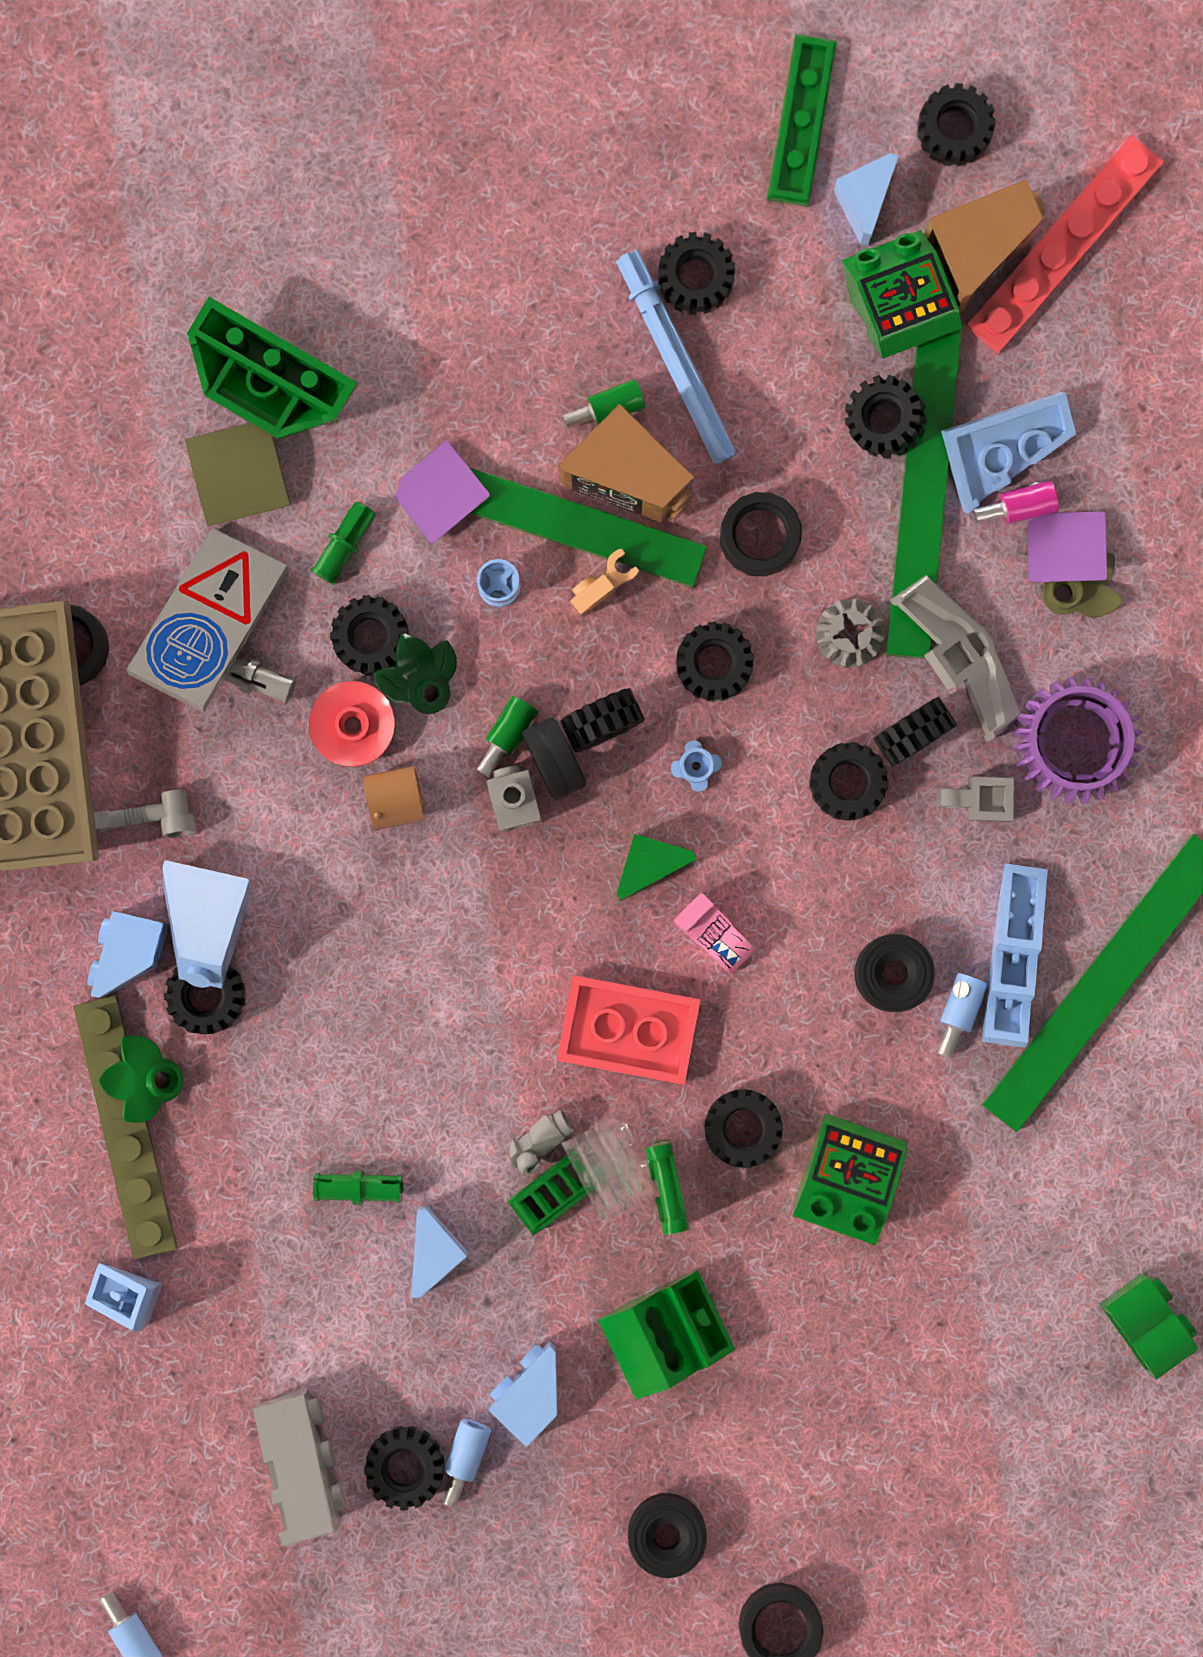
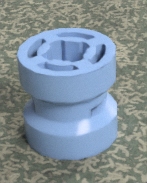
[477,559,521,608]

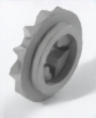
[816,599,885,667]

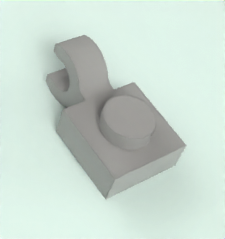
[936,777,1014,822]

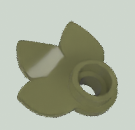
[1042,552,1123,618]

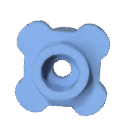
[671,740,722,792]

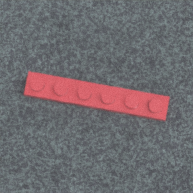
[966,135,1164,354]

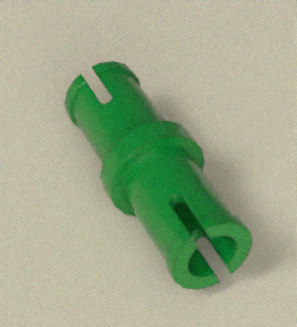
[313,1170,403,1205]

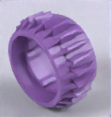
[1013,677,1142,804]

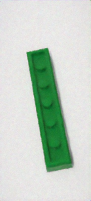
[469,467,707,588]

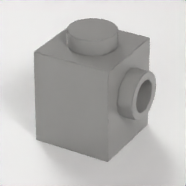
[486,765,542,833]

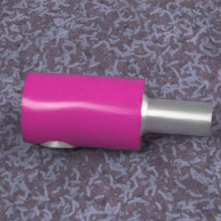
[973,481,1059,524]

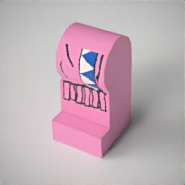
[673,892,756,975]

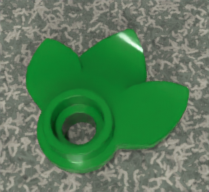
[98,1035,183,1123]

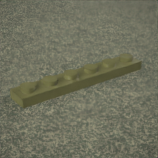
[73,996,178,1260]

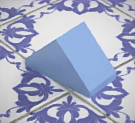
[833,153,899,246]
[411,1206,469,1298]
[85,1263,163,1332]

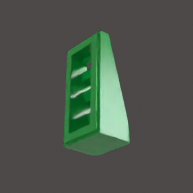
[507,1147,603,1236]

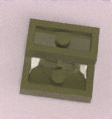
[185,423,291,527]

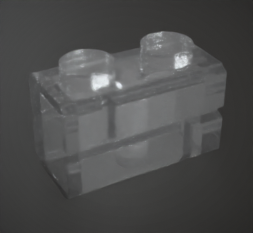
[561,1116,655,1220]

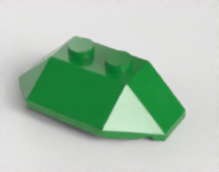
[187,297,358,440]

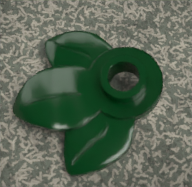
[373,634,457,714]

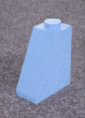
[162,860,249,989]

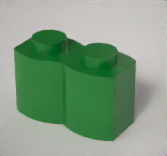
[1099,1274,1199,1380]

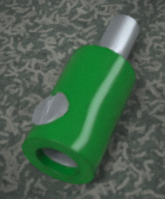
[562,379,646,430]
[477,696,539,777]

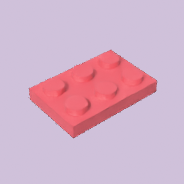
[557,975,701,1085]

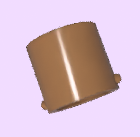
[363,766,426,830]

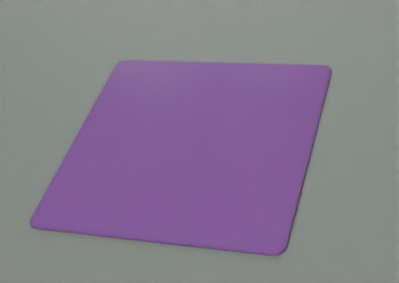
[395,441,490,543]
[1028,512,1107,582]

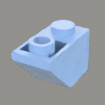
[87,911,169,998]
[488,1341,558,1447]

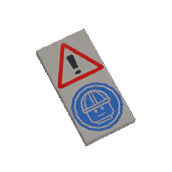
[126,528,288,713]

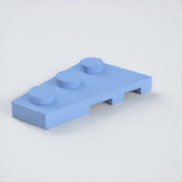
[941,392,1076,514]

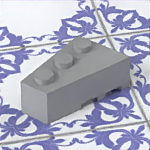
[253,1389,347,1547]

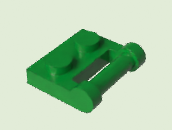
[645,1140,689,1235]

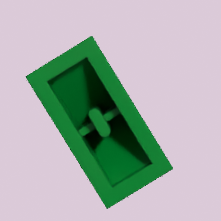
[616,834,697,902]

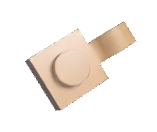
[570,549,639,617]

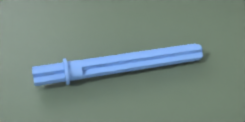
[616,250,736,464]

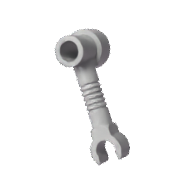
[94,789,197,838]

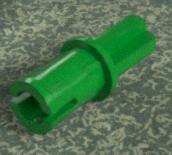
[310,502,375,585]

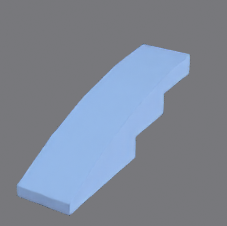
[982,863,1048,1048]

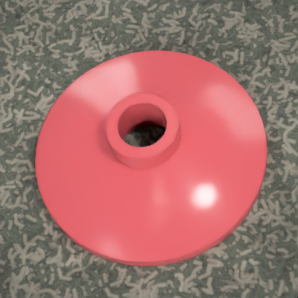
[309,681,395,767]

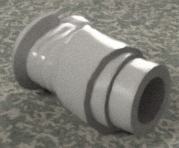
[509,1110,574,1175]

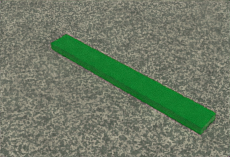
[886,322,962,660]
[981,834,1203,1132]

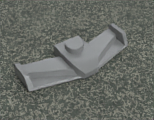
[890,575,1022,742]

